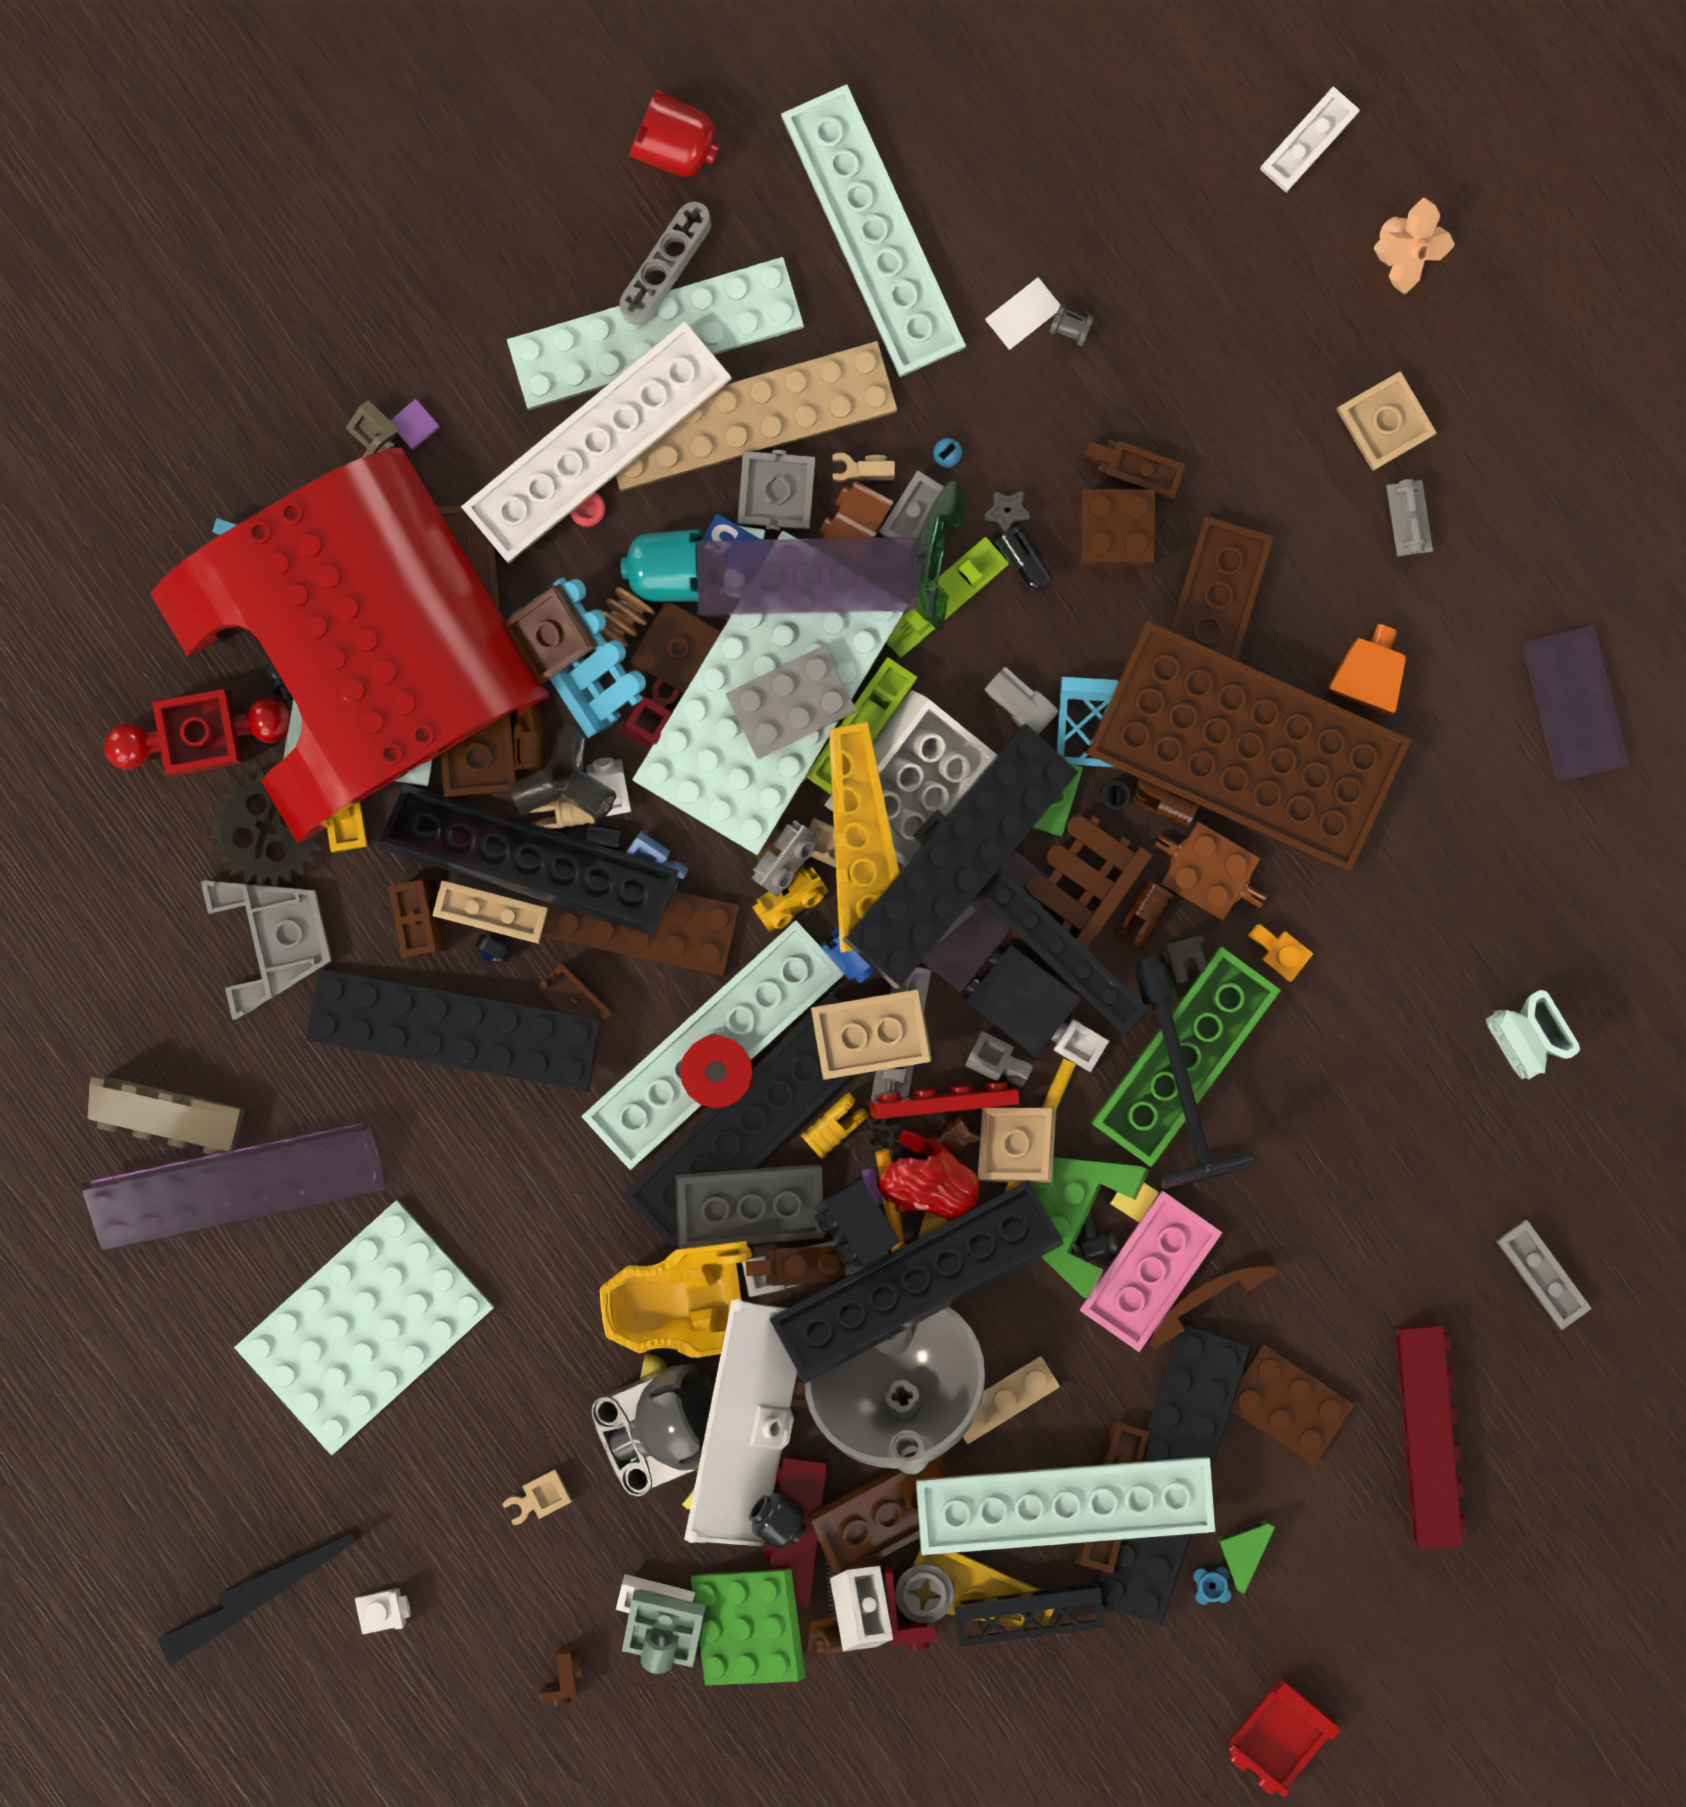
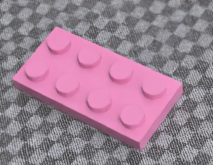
[1079,1190,1222,1352]

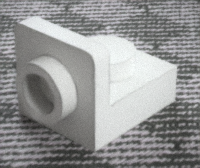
[586,758,631,818]
[355,1588,411,1634]

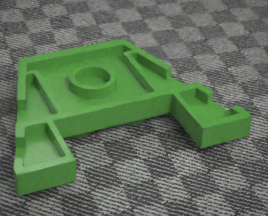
[1023,1157,1149,1300]

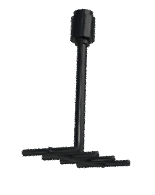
[1134,955,1254,1190]

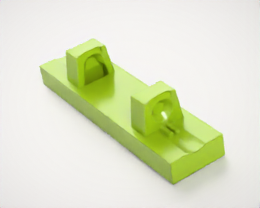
[886,537,1009,659]
[805,657,917,795]

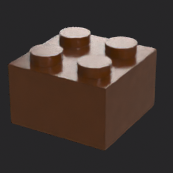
[1079,489,1155,567]

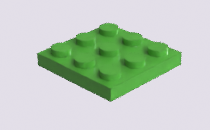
[691,1568,806,1685]

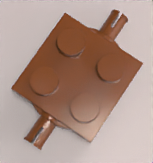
[1154,821,1267,921]

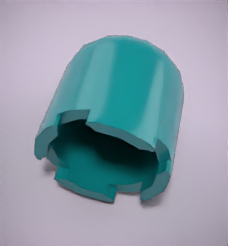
[621,529,707,601]

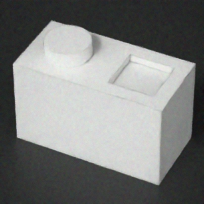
[830,1566,893,1652]

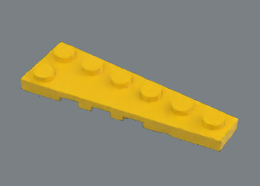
[829,722,899,953]

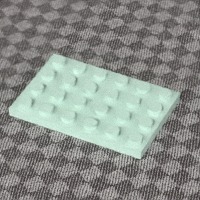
[234,1200,494,1456]

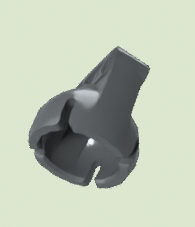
[591,1364,715,1496]

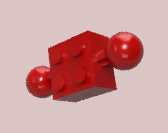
[104,689,291,777]

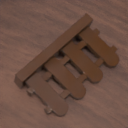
[1010,815,1153,949]

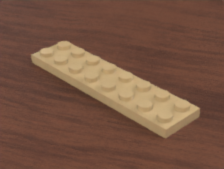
[616,341,897,492]

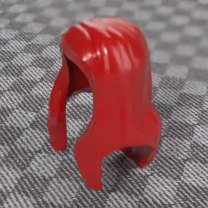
[877,1130,980,1219]

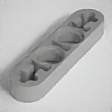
[620,202,711,325]

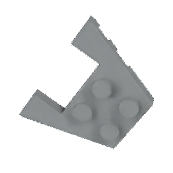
[201,881,333,1020]

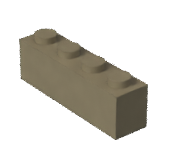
[88,1076,245,1157]

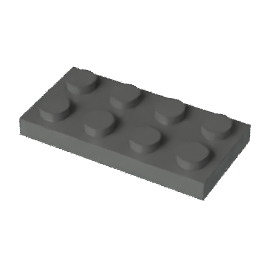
[676,1164,824,1249]

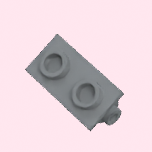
[1386,479,1433,557]
[752,820,820,897]

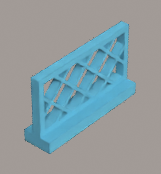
[1056,677,1118,767]

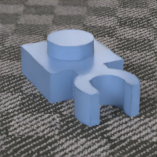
[625,831,688,891]

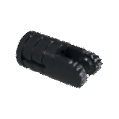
[995,524,1052,593]

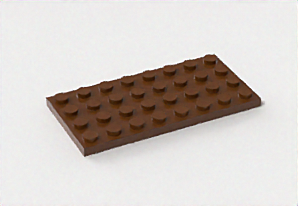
[1086,621,1411,872]

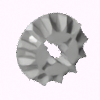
[895,1564,954,1623]

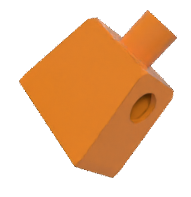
[1326,624,1406,716]

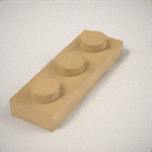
[432,881,548,944]
[963,1355,1060,1444]

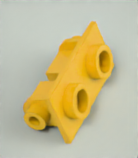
[752,866,829,932]

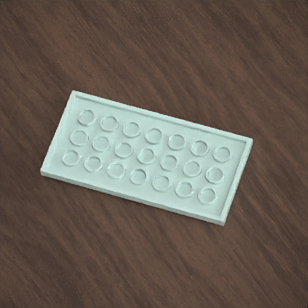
[632,531,908,856]

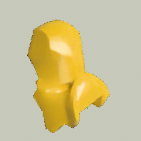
[600,1241,752,1358]

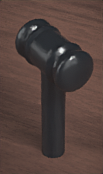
[1071,1210,1120,1262]

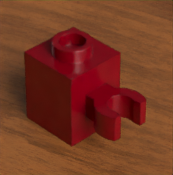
[619,679,679,750]

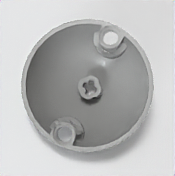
[805,1307,985,1474]

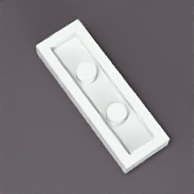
[1260,86,1360,193]

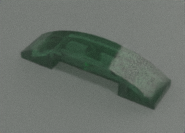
[914,481,967,630]

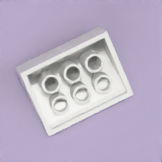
[825,690,997,866]

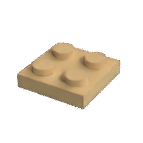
[1336,371,1437,471]
[978,1108,1056,1183]

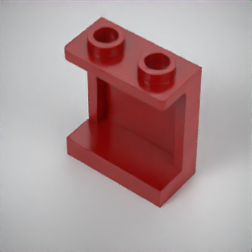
[1225,1677,1341,1797]

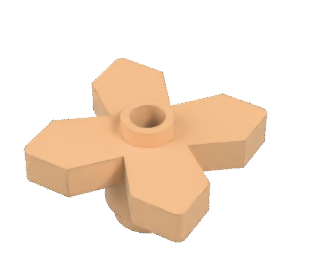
[1374,198,1455,294]

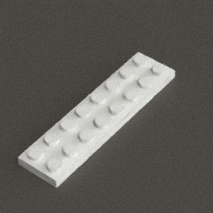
[461,321,732,564]

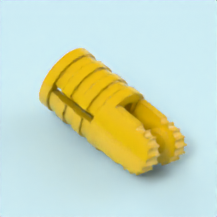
[800,1092,869,1159]

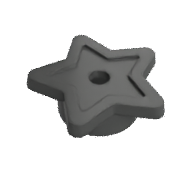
[984,491,1031,533]

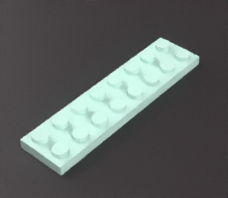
[781,84,966,377]
[507,257,804,411]
[581,921,844,1170]
[916,1457,1215,1555]

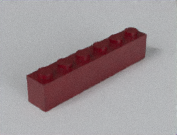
[1394,1324,1467,1550]

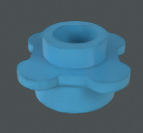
[1193,1566,1231,1605]

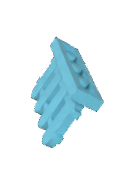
[511,577,646,738]

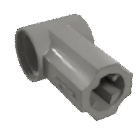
[984,667,1059,735]

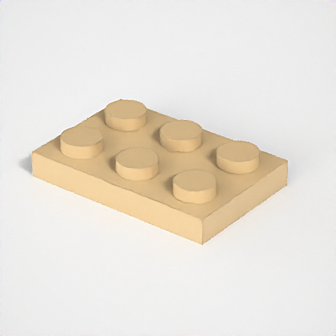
[811,989,932,1080]

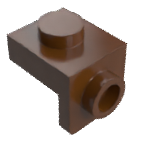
[539,1647,583,1706]

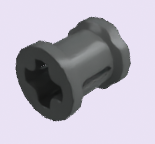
[1049,304,1094,347]

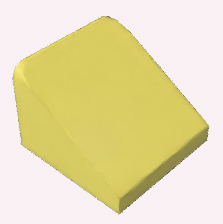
[1109,1183,1159,1222]

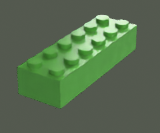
[1090,947,1281,1167]

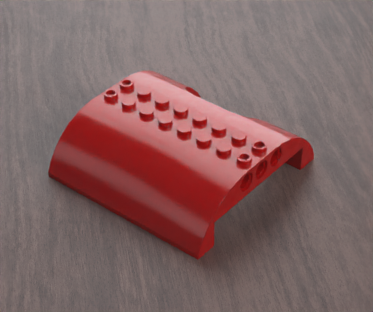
[150,447,549,844]

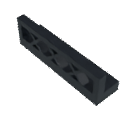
[953,1582,1105,1647]

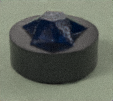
[475,934,512,963]

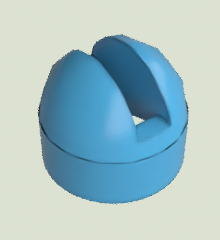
[933,438,962,468]

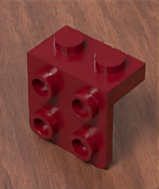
[881,1563,936,1650]

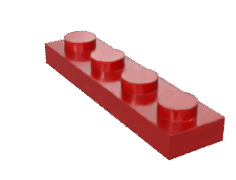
[869,1081,1019,1119]

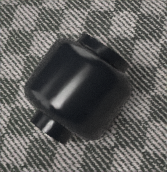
[749,1493,806,1548]

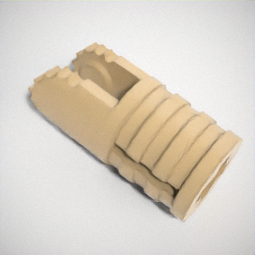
[525,791,595,830]

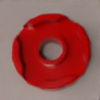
[680,1035,753,1108]

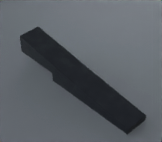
[158,1529,360,1666]

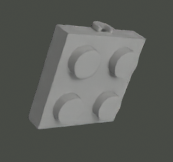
[737,450,815,531]

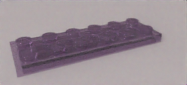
[697,537,918,616]

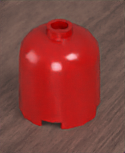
[628,89,719,178]

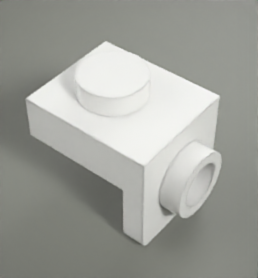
[1051,1019,1109,1072]

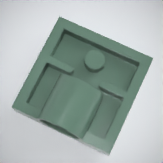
[622,1589,706,1674]

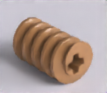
[589,587,656,655]

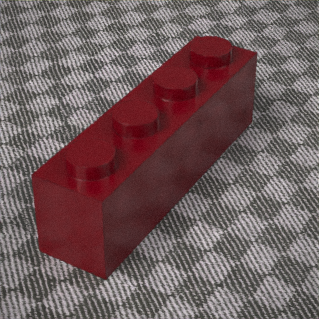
[764,1455,827,1610]

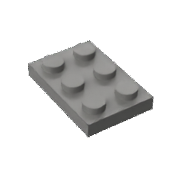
[725,645,856,760]

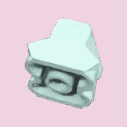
[1486,990,1580,1080]

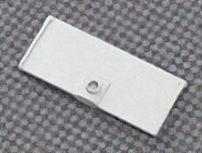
[684,1299,797,1546]

